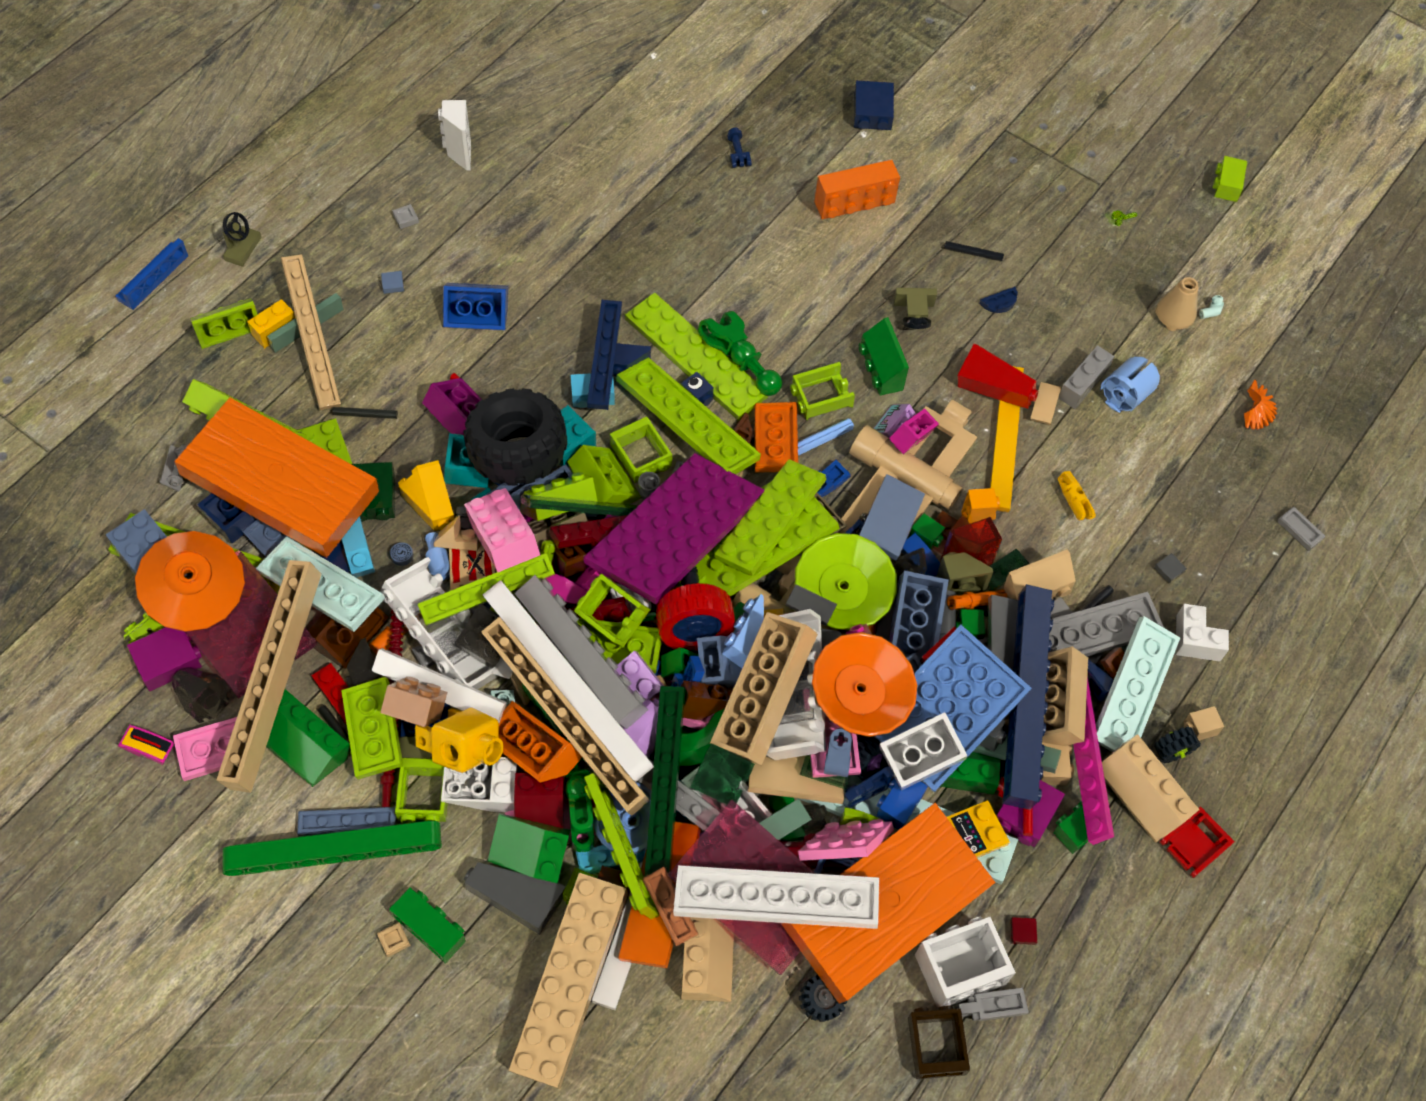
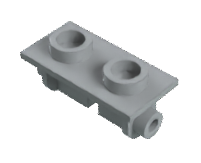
[160,445,187,492]

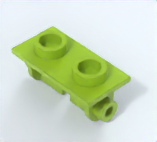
[123,613,164,644]

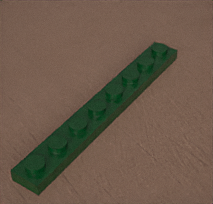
[644,686,686,878]

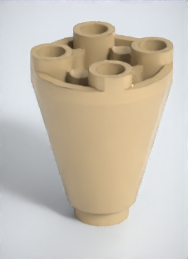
[1155,277,1198,331]

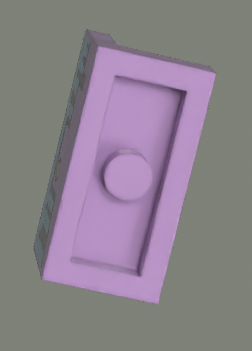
[874,404,916,441]

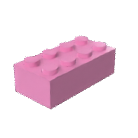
[464,488,540,572]

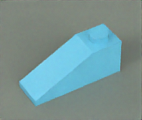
[342,516,375,578]

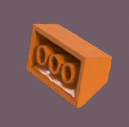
[499,700,582,783]

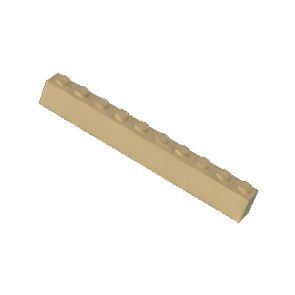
[216,560,321,793]
[481,617,650,816]

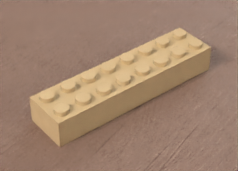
[509,873,628,1089]

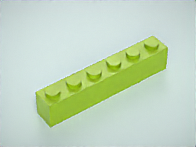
[182,379,308,439]

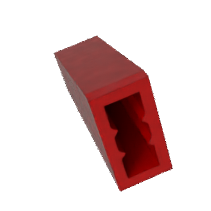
[957,344,1039,409]

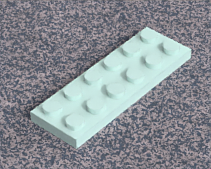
[256,536,385,632]
[1096,616,1180,752]

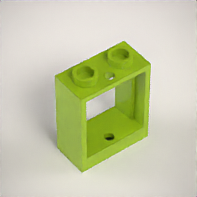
[610,416,672,483]
[395,758,448,824]

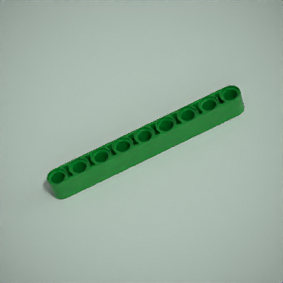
[222,821,442,876]

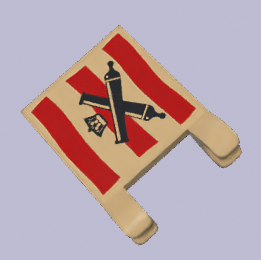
[449,544,495,591]

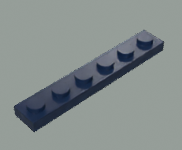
[587,300,622,410]

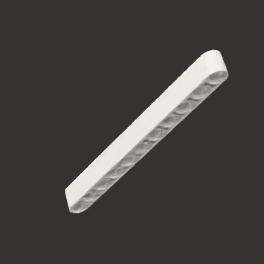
[483,580,654,782]

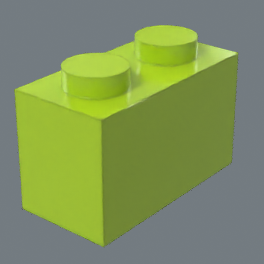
[1212,156,1247,202]

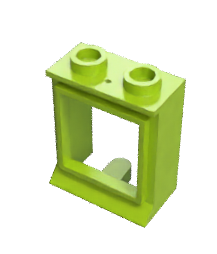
[790,362,855,420]
[574,574,651,647]

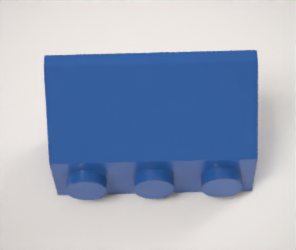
[443,282,508,330]

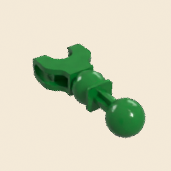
[698,311,782,396]
[564,738,594,852]

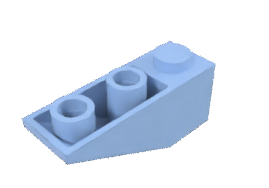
[722,594,764,668]

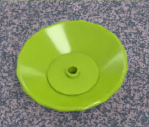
[795,533,897,630]

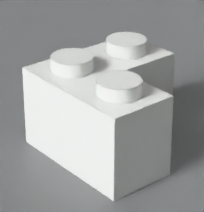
[1176,604,1229,661]

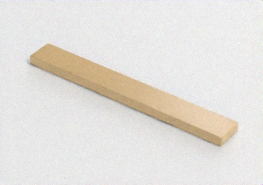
[281,254,341,410]

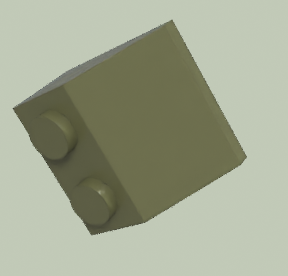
[936,552,993,595]

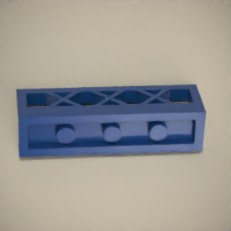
[116,238,188,310]

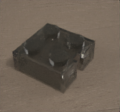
[453,603,501,669]

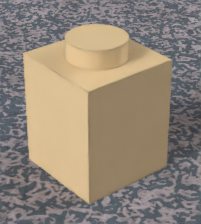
[1184,706,1224,740]

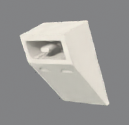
[441,757,518,812]

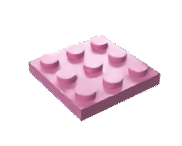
[798,819,894,861]

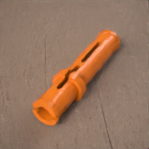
[947,589,1008,610]

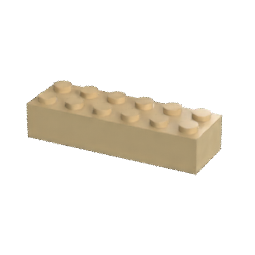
[710,612,818,766]

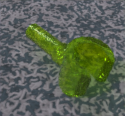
[1111,210,1137,226]

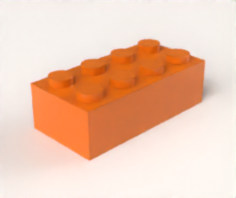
[814,160,900,219]

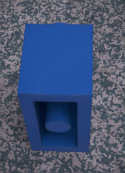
[876,777,928,830]

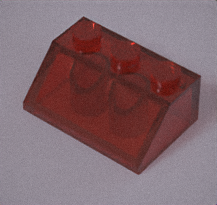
[940,517,1002,567]

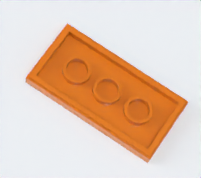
[755,402,798,473]

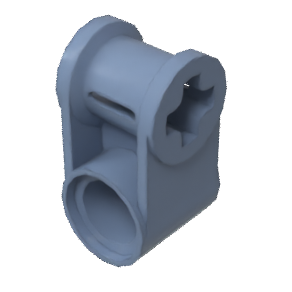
[824,729,852,777]

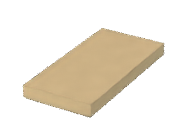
[748,756,844,804]

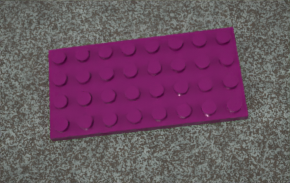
[584,453,765,604]

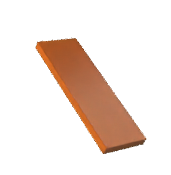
[618,822,701,968]

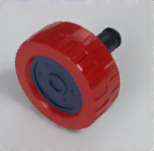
[656,566,735,651]

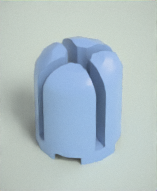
[1100,357,1160,413]

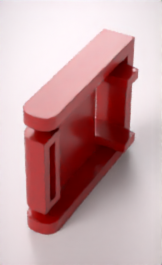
[1159,806,1235,878]

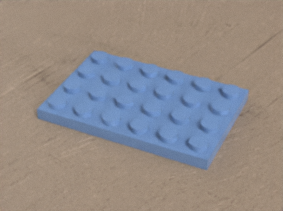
[874,625,1032,792]

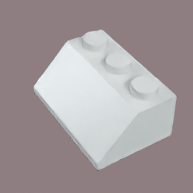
[438,100,471,170]

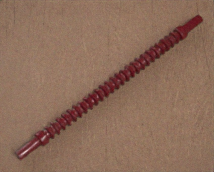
[380,609,404,807]

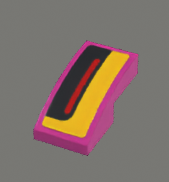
[118,725,174,765]

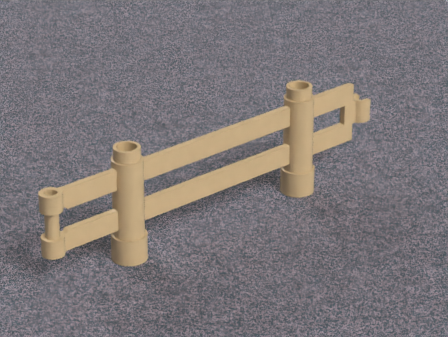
[727,400,977,695]

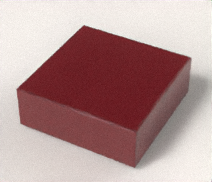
[1011,917,1038,945]

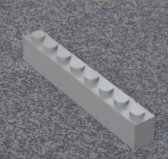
[515,575,648,729]

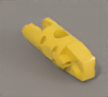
[1058,471,1096,520]

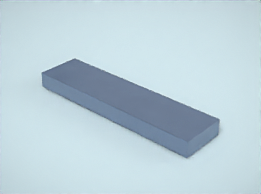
[297,807,396,837]

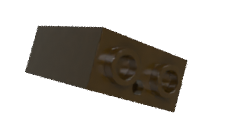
[908,1005,970,1079]

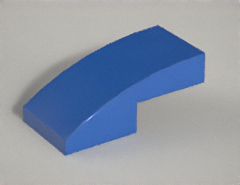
[817,460,851,497]
[901,533,940,577]
[671,656,705,687]

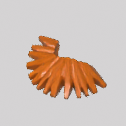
[1244,380,1277,430]

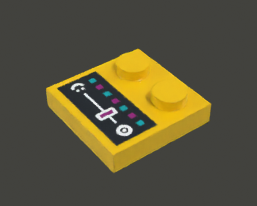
[947,800,1010,858]

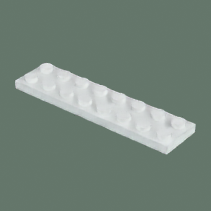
[673,865,879,929]

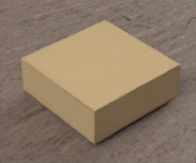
[377,922,411,957]

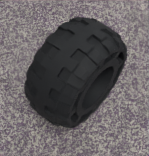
[463,388,567,486]

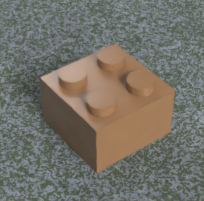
[380,677,448,727]

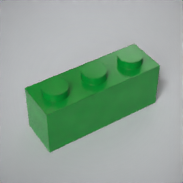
[389,888,466,964]

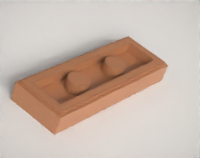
[642,867,699,946]

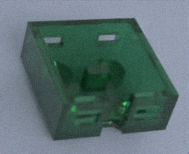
[689,743,755,809]

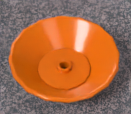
[135,531,245,632]
[812,632,917,737]

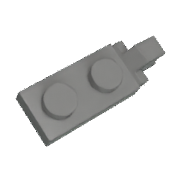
[956,988,1029,1021]

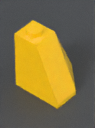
[398,460,455,531]

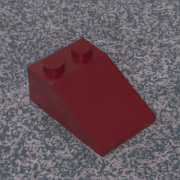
[514,773,564,828]

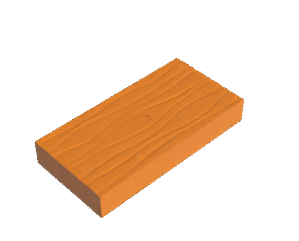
[174,397,379,558]
[781,802,996,1004]

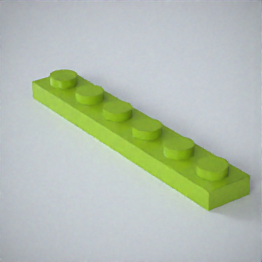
[417,553,555,626]

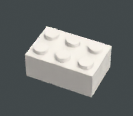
[880,713,967,791]

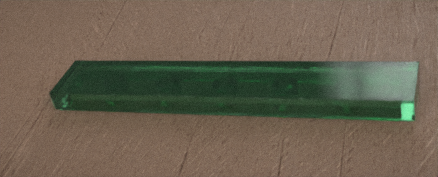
[520,495,639,516]

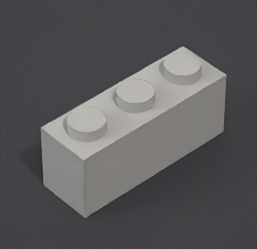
[1058,345,1115,409]

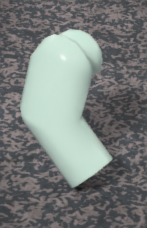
[1199,295,1224,319]

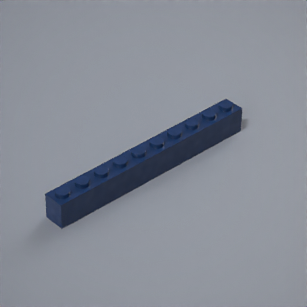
[1002,584,1054,810]

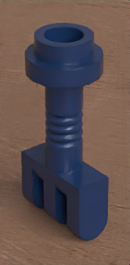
[727,127,752,168]

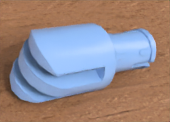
[425,532,450,581]

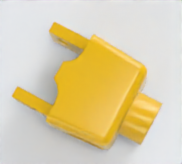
[415,707,503,773]

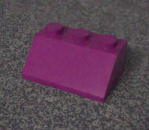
[422,378,482,435]

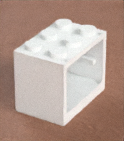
[915,916,1015,1008]

